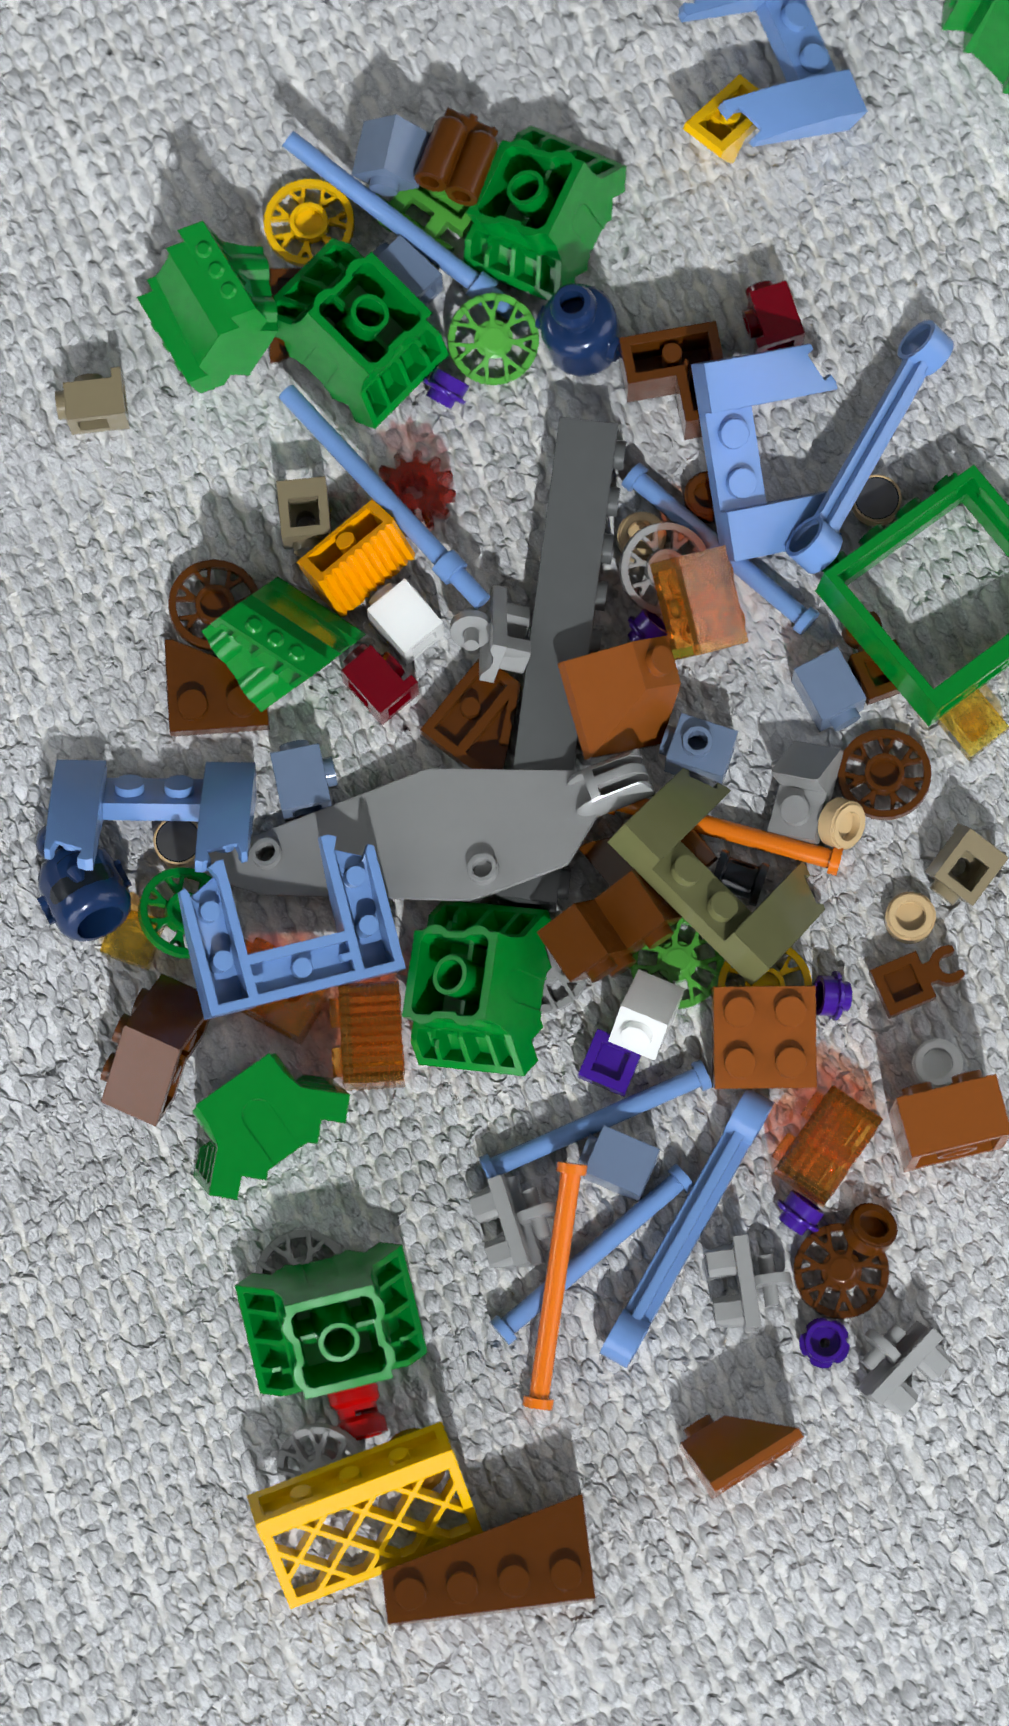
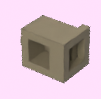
[55,367,130,435]
[276,476,332,556]
[925,823,1009,906]

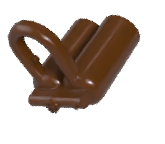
[414,107,498,206]

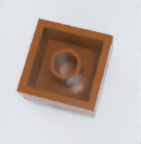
[711,986,817,1089]
[889,1070,1009,1172]

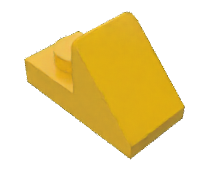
[683,74,760,164]

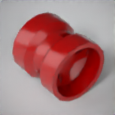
[327,1382,389,1444]

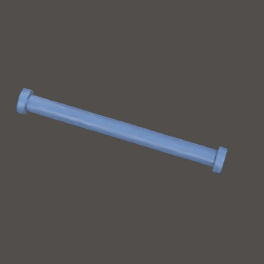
[621,463,820,635]
[478,1060,712,1179]
[490,1164,694,1345]

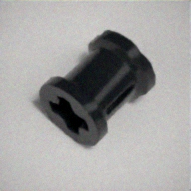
[714,849,770,907]

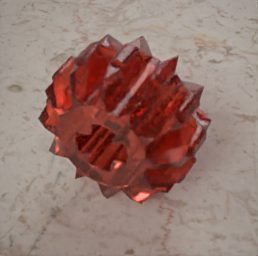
[379,449,456,532]

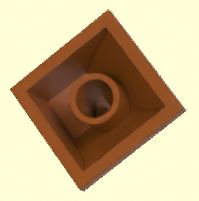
[558,635,681,760]
[679,1414,804,1499]

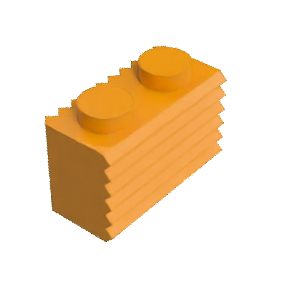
[296,499,415,617]

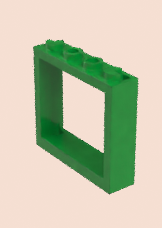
[815,465,1009,727]

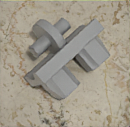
[450,584,531,683]
[469,1174,556,1268]
[705,1234,792,1333]
[855,1321,952,1416]

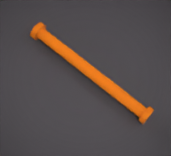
[608,798,844,876]
[522,1161,588,1410]

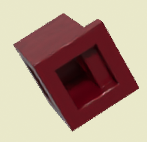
[742,280,805,353]
[341,643,419,725]

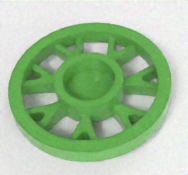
[447,293,539,385]
[630,917,724,1009]

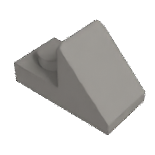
[767,740,844,845]

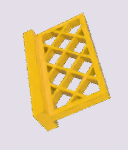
[247,1421,483,1609]

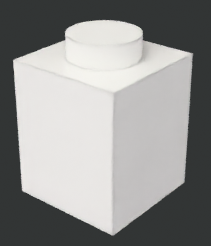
[367,579,444,666]
[608,970,685,1061]

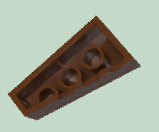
[382,1494,596,1627]

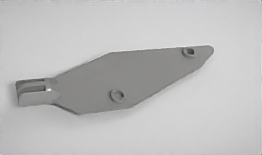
[204,748,655,902]

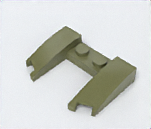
[608,768,825,986]

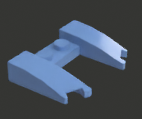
[678,0,868,147]
[691,344,842,562]
[44,760,257,872]
[178,835,406,1020]

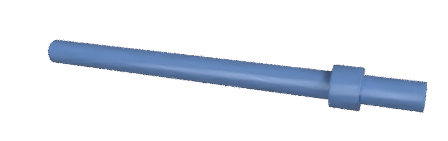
[282,131,523,326]
[279,385,491,610]

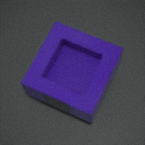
[578,1029,642,1097]

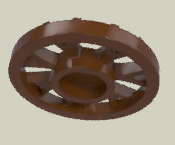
[168,559,258,651]
[838,729,931,820]
[793,1223,889,1320]

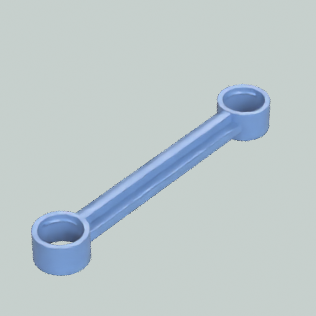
[785,320,954,574]
[599,1089,775,1369]

